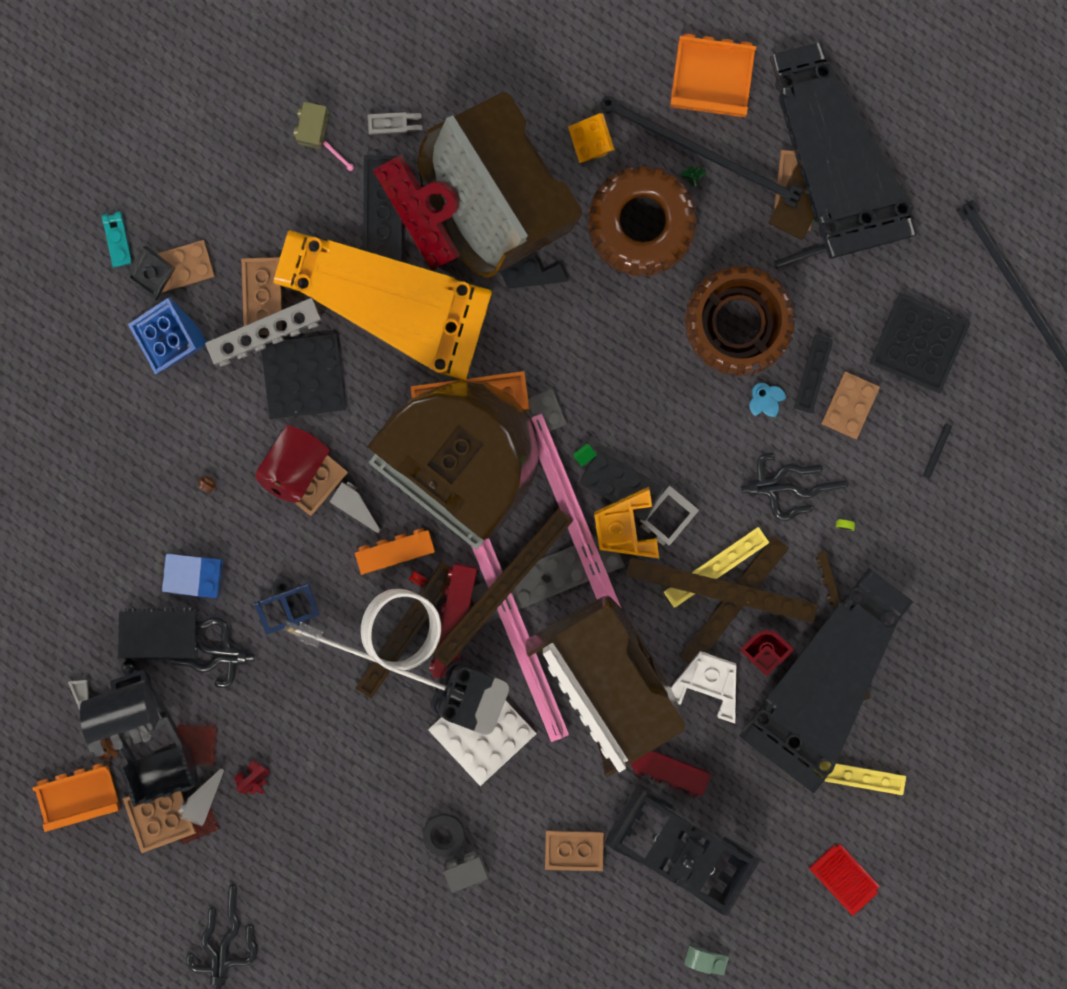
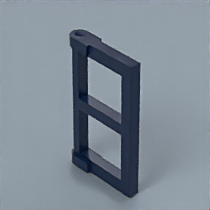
[254,583,320,635]

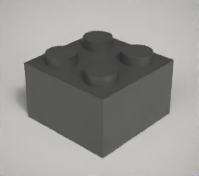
[443,851,489,893]

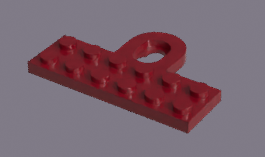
[373,154,460,270]

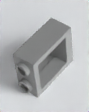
[640,486,699,546]

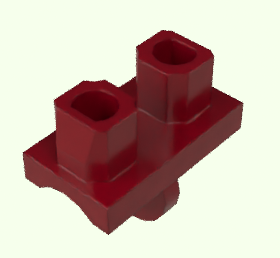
[234,760,271,795]

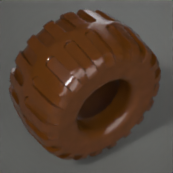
[587,166,697,276]
[685,266,795,376]

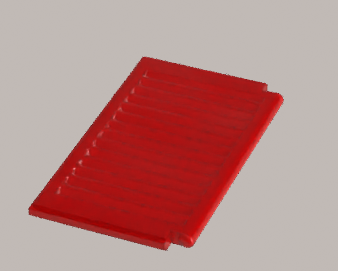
[809,844,880,916]

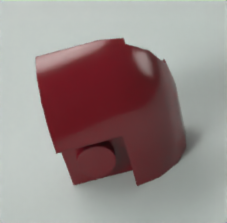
[740,630,794,676]

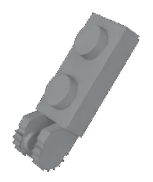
[368,112,422,135]

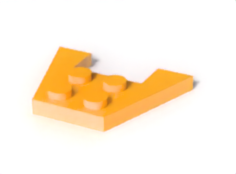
[594,487,659,559]

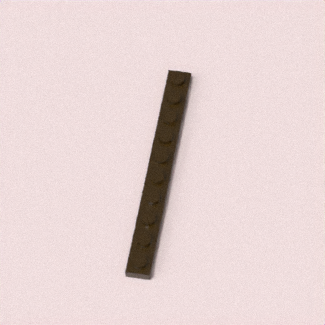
[432,508,573,667]
[626,558,818,623]

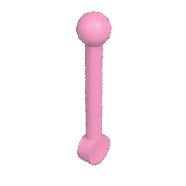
[323,141,354,171]

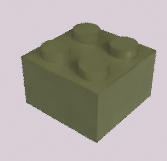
[293,102,329,150]

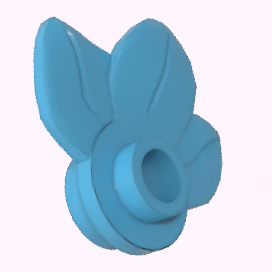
[749,383,786,417]

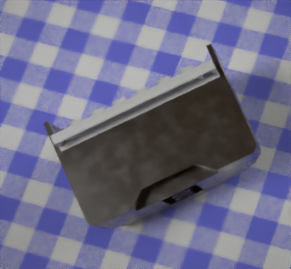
[526,596,685,778]

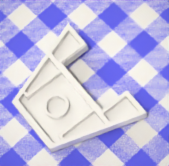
[670,651,736,723]

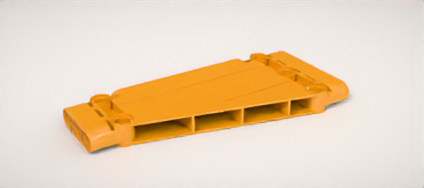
[273,230,492,381]

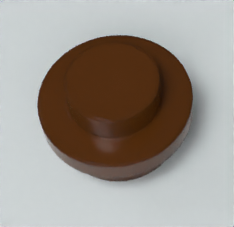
[198,476,217,493]

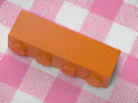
[355,528,436,575]

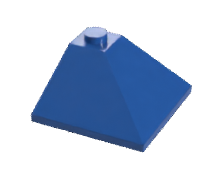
[128,297,206,375]

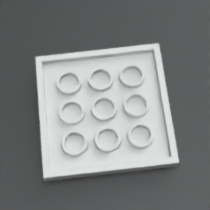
[428,700,537,786]

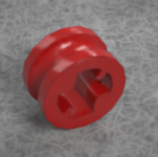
[408,570,428,588]

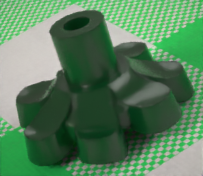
[681,166,706,186]

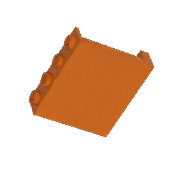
[670,34,756,118]

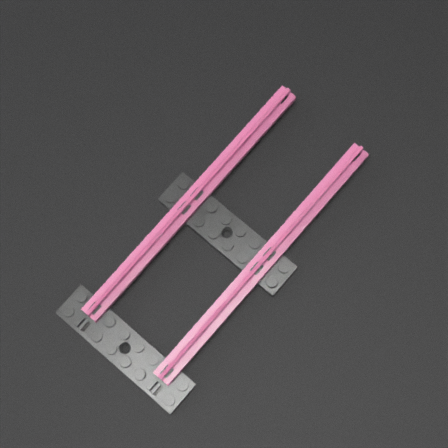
[471,389,624,742]

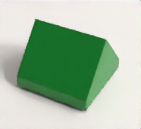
[573,444,597,467]

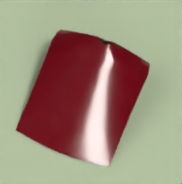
[255,425,330,503]

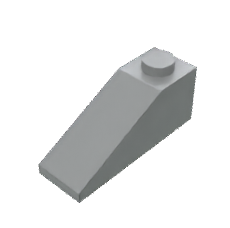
[330,482,381,533]
[179,769,224,826]

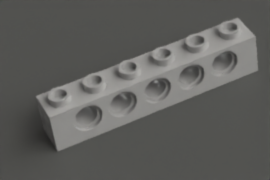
[205,298,322,367]

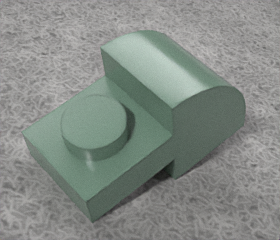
[684,946,729,975]

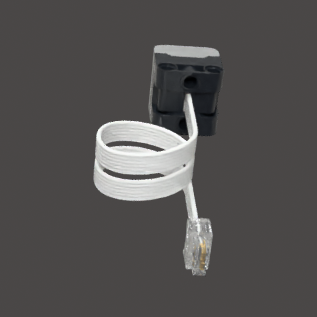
[284,589,509,735]

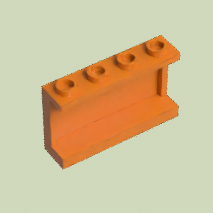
[32,763,122,832]

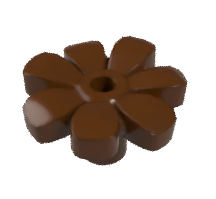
[97,737,118,761]

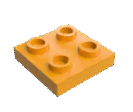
[568,113,615,163]

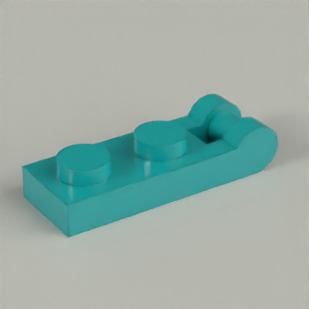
[102,211,132,268]

